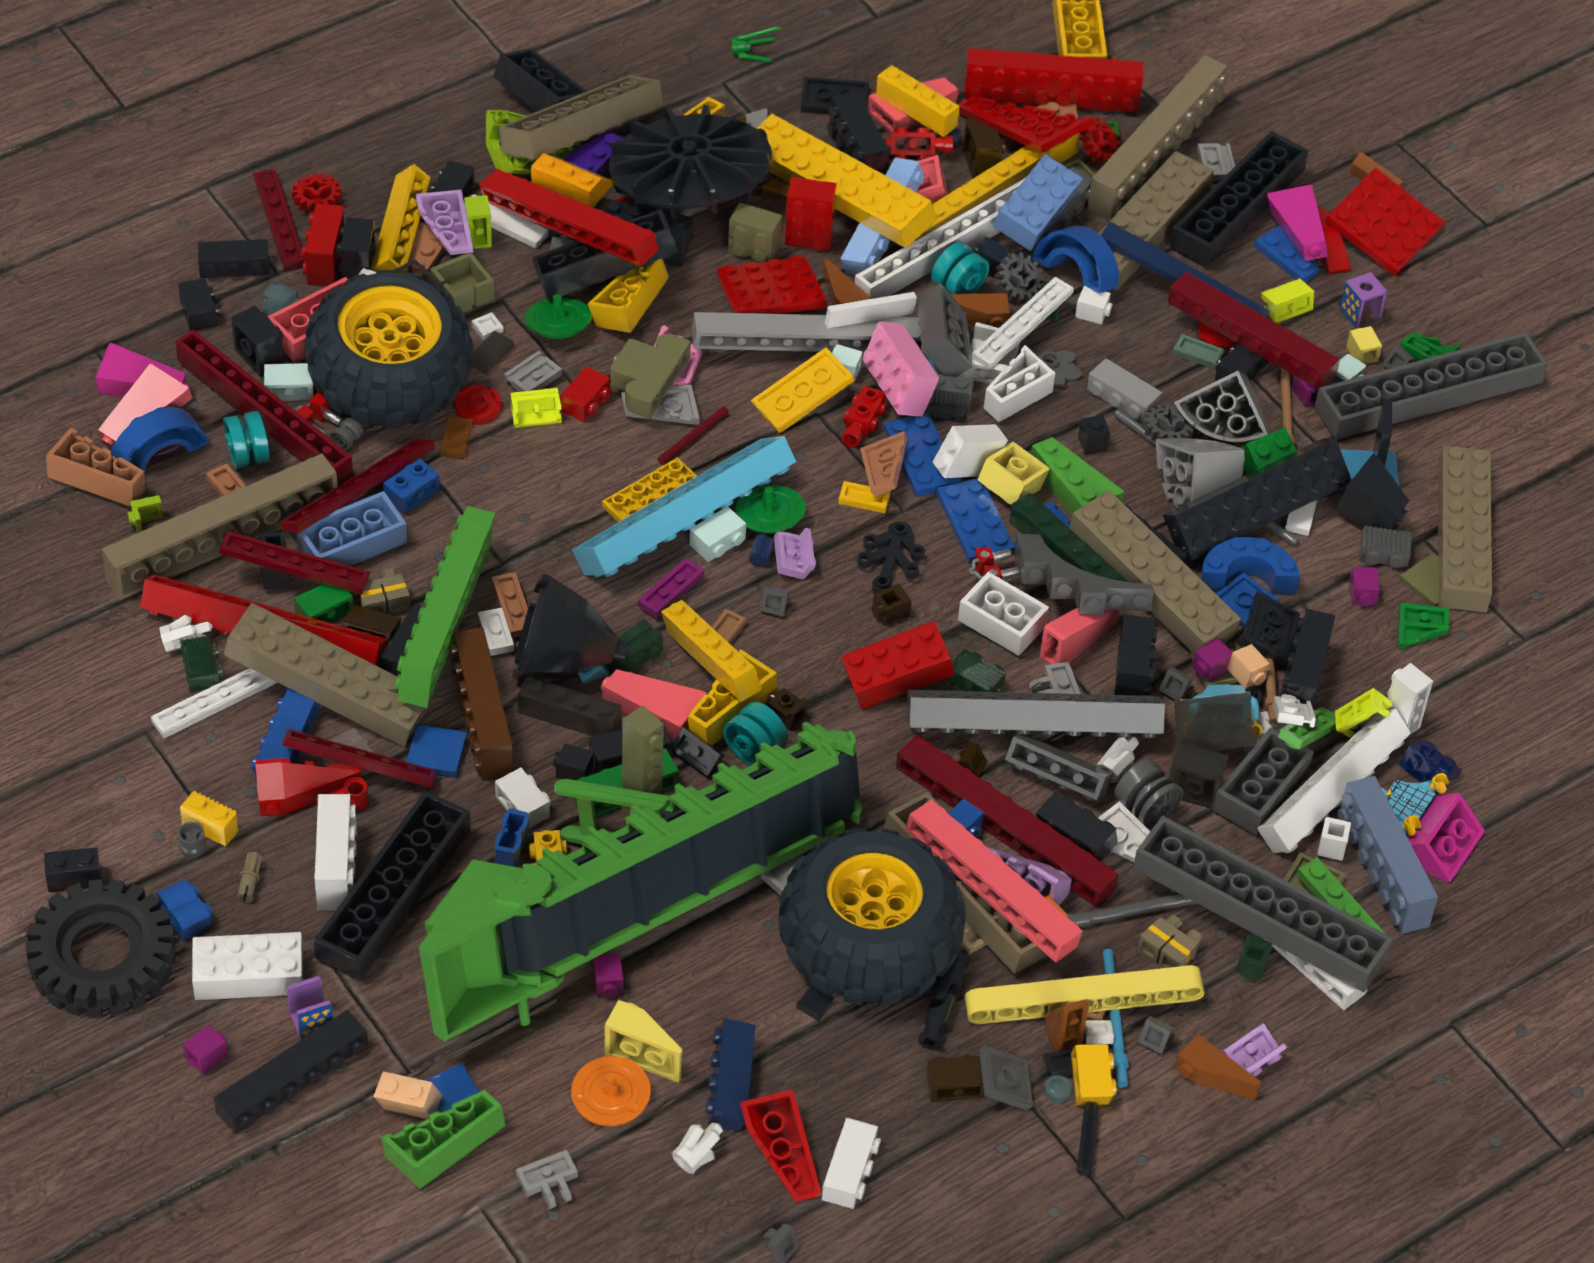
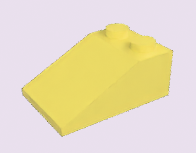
[605,1000,682,1083]

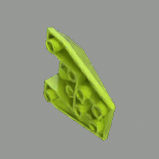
[486,110,583,176]

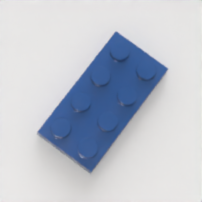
[883,413,961,497]
[936,478,1015,564]

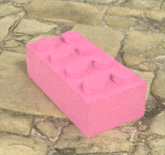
[862,322,939,417]

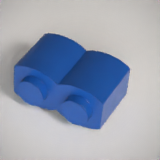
[495,809,529,867]
[156,879,213,940]

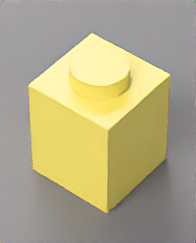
[1346,326,1382,364]

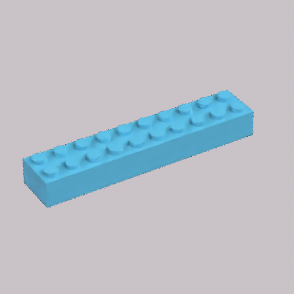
[572,436,796,577]

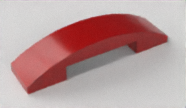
[1317,206,1350,275]

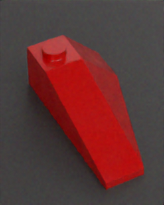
[255,758,362,816]
[740,1089,822,1203]

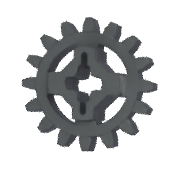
[995,253,1045,303]
[1142,404,1194,441]

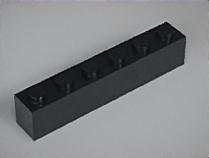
[214,1010,368,1134]

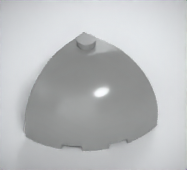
[1174,371,1271,442]
[1156,438,1245,508]

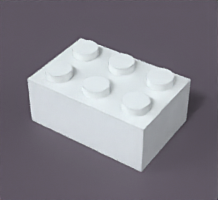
[958,572,1049,656]

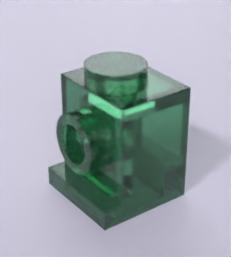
[1236,935,1273,980]

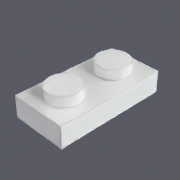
[478,608,514,656]

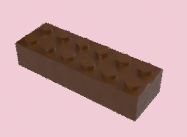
[450,627,513,781]

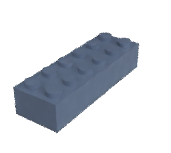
[1338,776,1438,934]

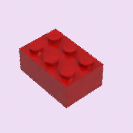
[785,177,837,251]
[301,203,345,287]

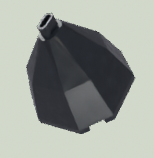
[512,574,628,679]

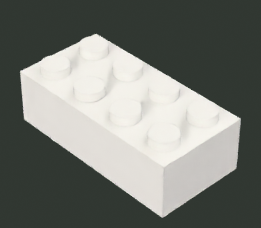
[315,794,357,911]
[192,932,303,1000]

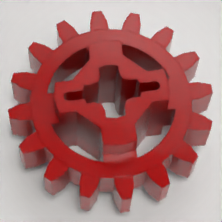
[1079,117,1121,165]
[292,172,342,214]

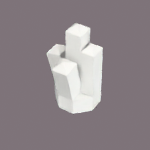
[159,615,213,652]
[1097,736,1139,783]
[672,1123,723,1174]

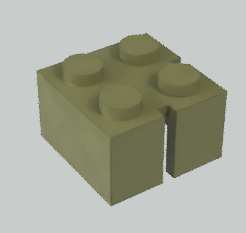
[728,202,782,262]
[430,253,494,313]

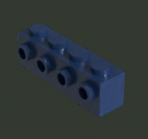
[705,1018,756,1131]

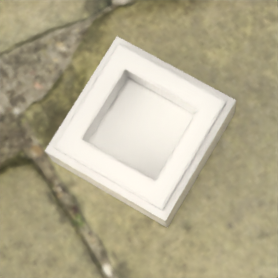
[472,312,504,341]
[1084,1020,1114,1044]

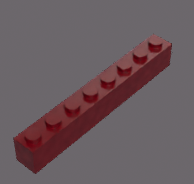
[1168,272,1340,389]

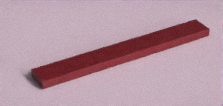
[280,438,436,533]

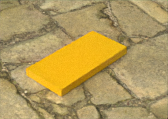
[751,347,855,434]

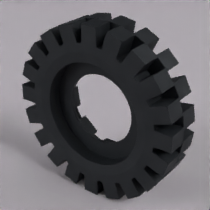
[25,879,176,1018]

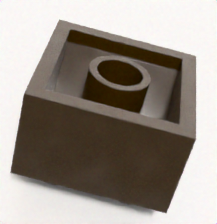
[963,118,1005,179]

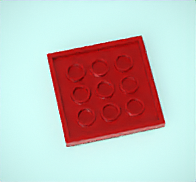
[1325,167,1445,276]
[716,256,827,314]

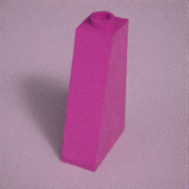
[1267,184,1328,261]
[96,343,190,397]

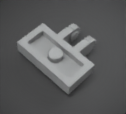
[1029,661,1081,694]
[516,1150,578,1209]

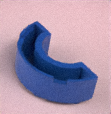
[1032,226,1119,293]
[111,407,209,473]
[1201,537,1300,595]

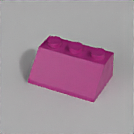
[1407,793,1485,883]

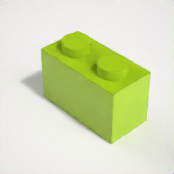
[464,195,492,249]

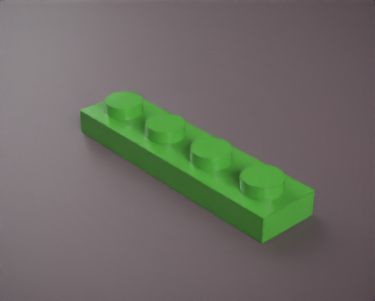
[1278,707,1336,749]
[1296,857,1384,933]

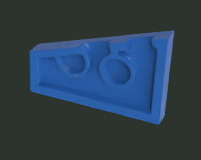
[1254,225,1319,283]

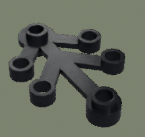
[857,521,925,594]

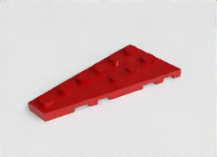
[958,96,1093,153]

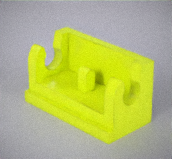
[1261,279,1314,323]
[511,388,562,428]
[1335,688,1392,738]

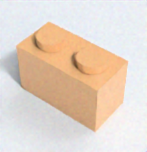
[374,1072,442,1119]

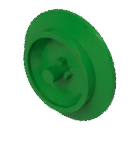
[525,294,592,339]
[735,485,806,534]

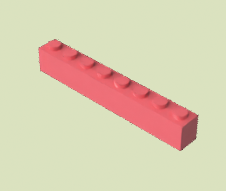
[905,799,1083,963]

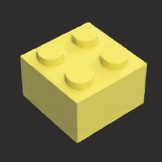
[977,442,1050,507]

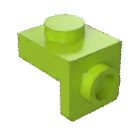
[127,495,163,533]

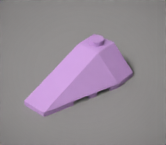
[416,190,473,255]
[987,847,1072,905]

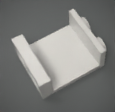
[959,322,1020,384]

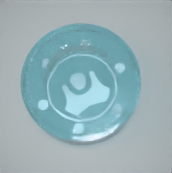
[1044,1075,1072,1103]

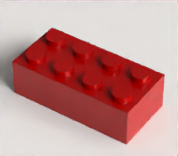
[841,620,955,710]

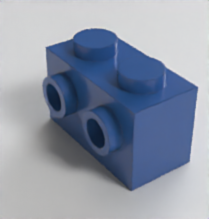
[383,459,440,515]

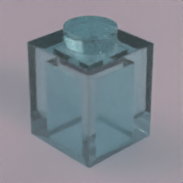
[261,281,298,315]

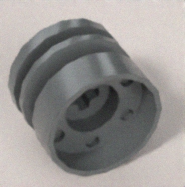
[1114,759,1183,828]

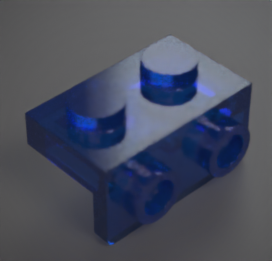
[1399,740,1463,794]

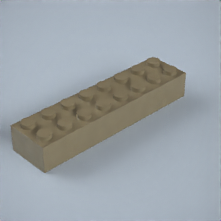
[499,75,663,161]
[1078,151,1214,291]
[1438,445,1492,613]
[1069,490,1241,654]
[224,603,429,747]
[884,792,1048,974]

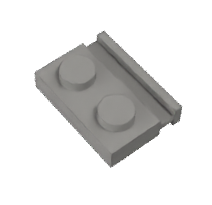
[1197,143,1235,181]
[504,351,562,392]

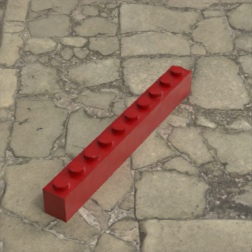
[479,169,659,266]
[140,574,387,668]

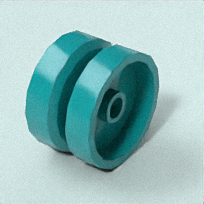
[931,242,989,294]
[223,411,270,469]
[723,702,788,766]

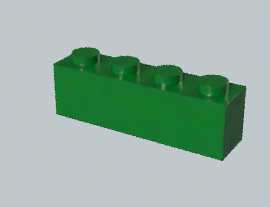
[572,748,679,816]

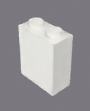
[933,424,1008,478]

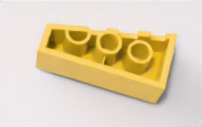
[588,259,669,333]
[688,649,778,745]

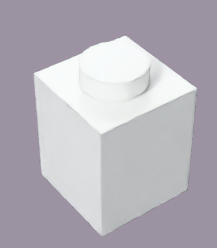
[1075,286,1113,325]
[1317,817,1351,861]

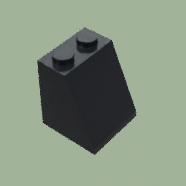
[1335,454,1410,530]

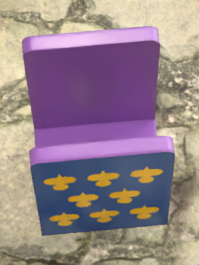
[1340,272,1387,328]
[287,976,333,1040]

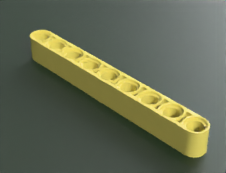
[965,966,1204,1024]

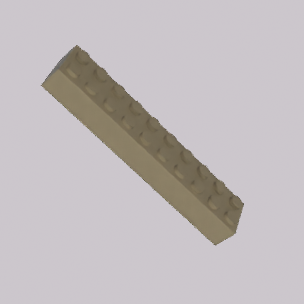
[1087,55,1228,221]
[102,454,337,600]

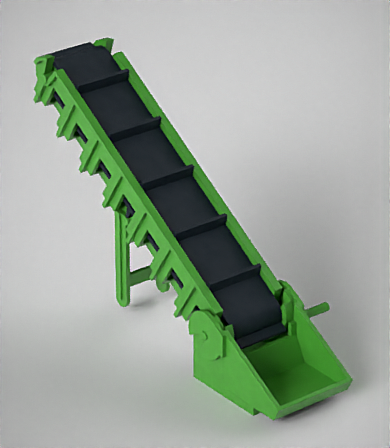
[419,722,862,1041]

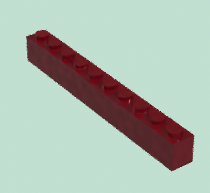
[175,329,353,487]
[896,735,1118,908]

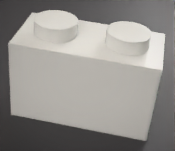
[495,768,551,828]

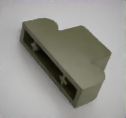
[610,334,691,419]

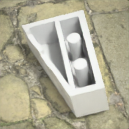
[984,346,1055,422]

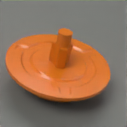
[571,1056,651,1126]

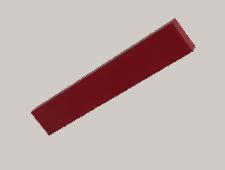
[253,169,305,271]
[219,531,370,594]
[282,729,437,788]

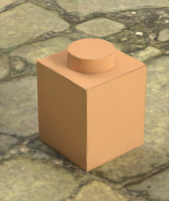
[1227,644,1270,689]

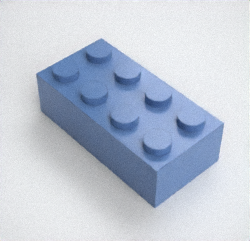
[993,154,1083,251]
[296,491,407,566]

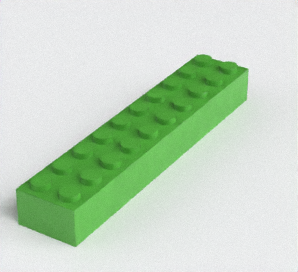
[395,506,495,708]

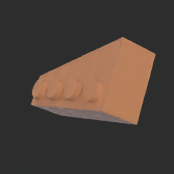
[46,427,145,507]

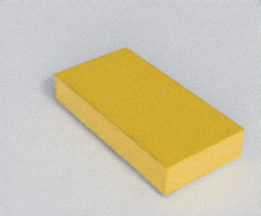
[838,481,891,513]

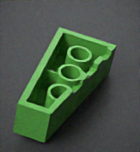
[1031,437,1125,516]
[381,1090,505,1189]

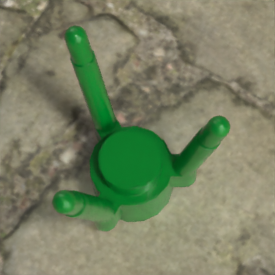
[732,26,781,63]

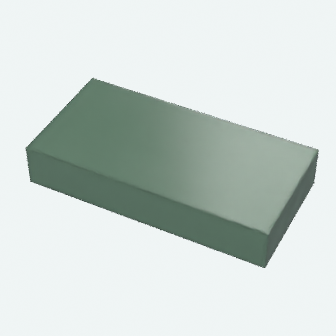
[1172,334,1225,370]

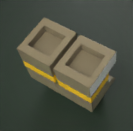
[359,568,411,615]
[1137,915,1202,968]

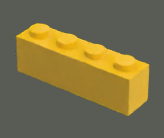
[876,65,959,137]

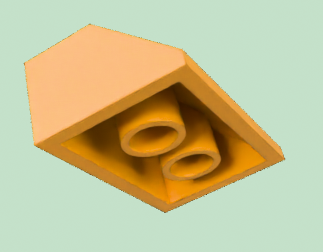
[531,153,613,207]

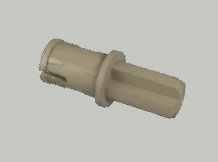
[236,851,262,903]

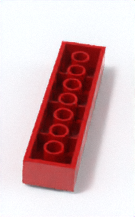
[964,48,1143,113]

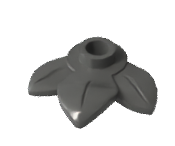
[1039,350,1082,386]

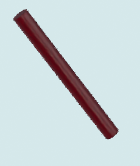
[658,406,729,465]

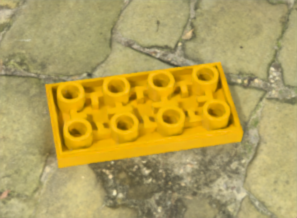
[602,457,697,522]

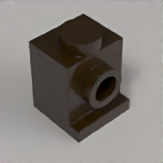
[871,584,912,623]
[767,688,808,731]

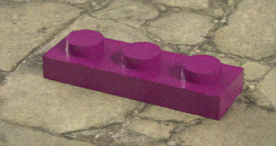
[638,558,705,619]

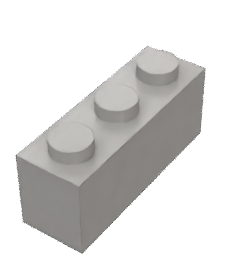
[1087,358,1162,424]

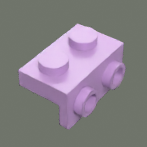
[774,528,816,580]
[1221,1023,1287,1076]

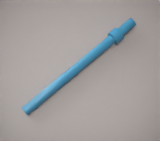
[1103,949,1129,1088]

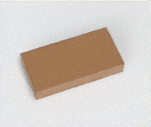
[712,609,747,644]

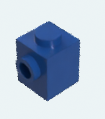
[948,799,983,838]

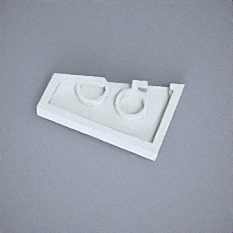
[1098,801,1150,863]

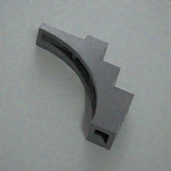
[1014,534,1154,615]

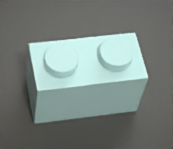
[264,363,313,401]
[689,507,746,562]

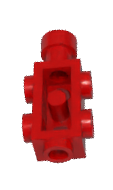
[885,128,953,160]
[841,386,887,447]

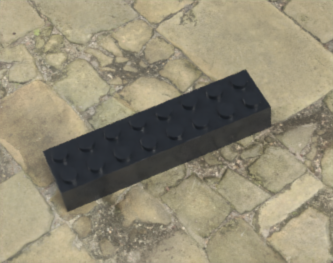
[1170,131,1309,267]
[1163,438,1352,560]
[314,791,471,980]

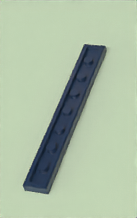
[1101,221,1270,317]

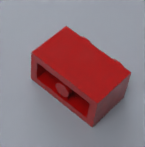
[560,366,611,422]

